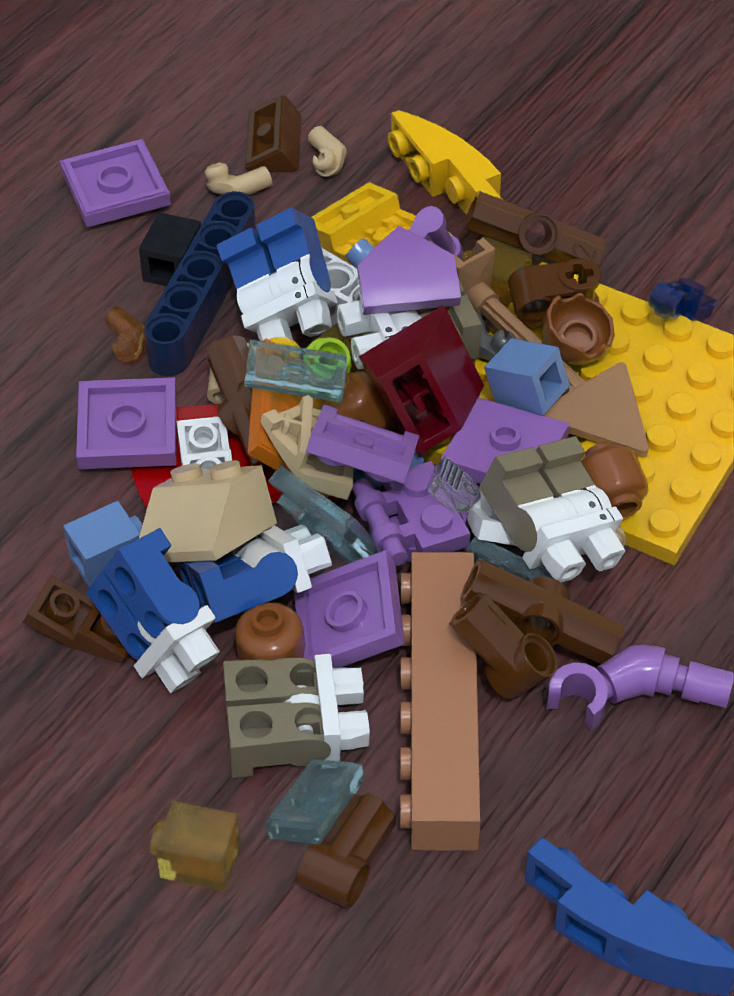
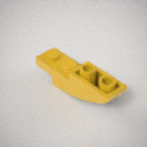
[388,110,502,245]

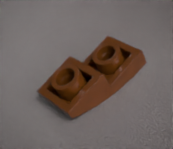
[23,575,128,663]

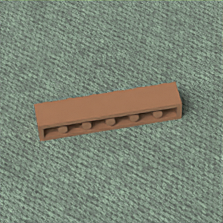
[400,552,480,851]

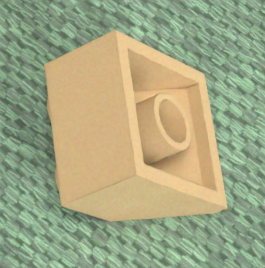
[139,460,277,562]

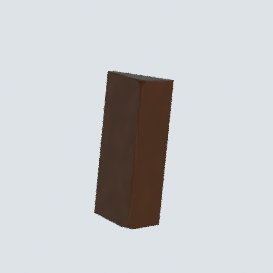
[245,94,301,172]

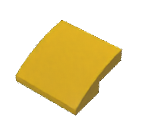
[311,182,416,265]

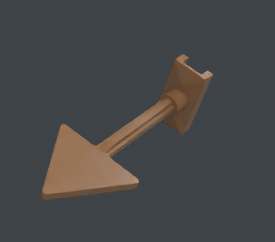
[453,238,649,458]

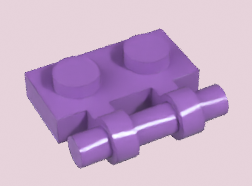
[352,461,470,566]

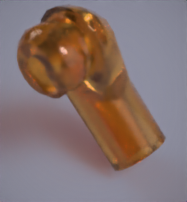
[105,306,146,362]

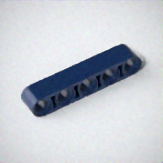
[144,191,256,376]

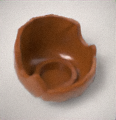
[542,293,615,365]

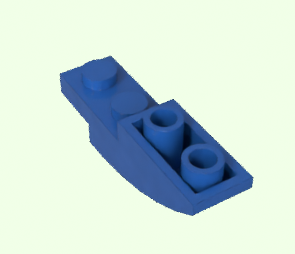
[525,837,734,996]

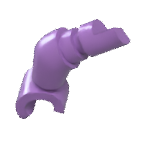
[546,644,734,732]

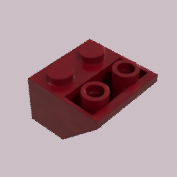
[358,305,484,455]

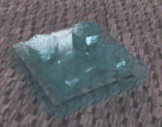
[268,465,378,563]

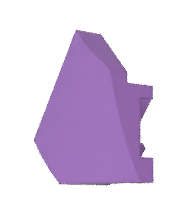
[357,226,461,315]

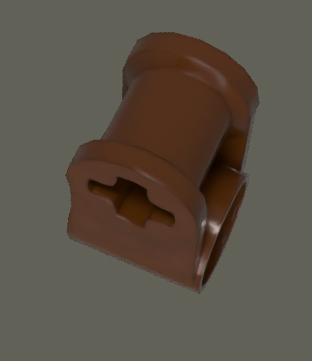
[507,258,601,328]

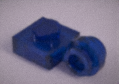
[649,278,717,321]

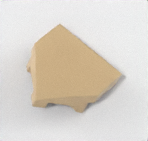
[260,395,354,500]

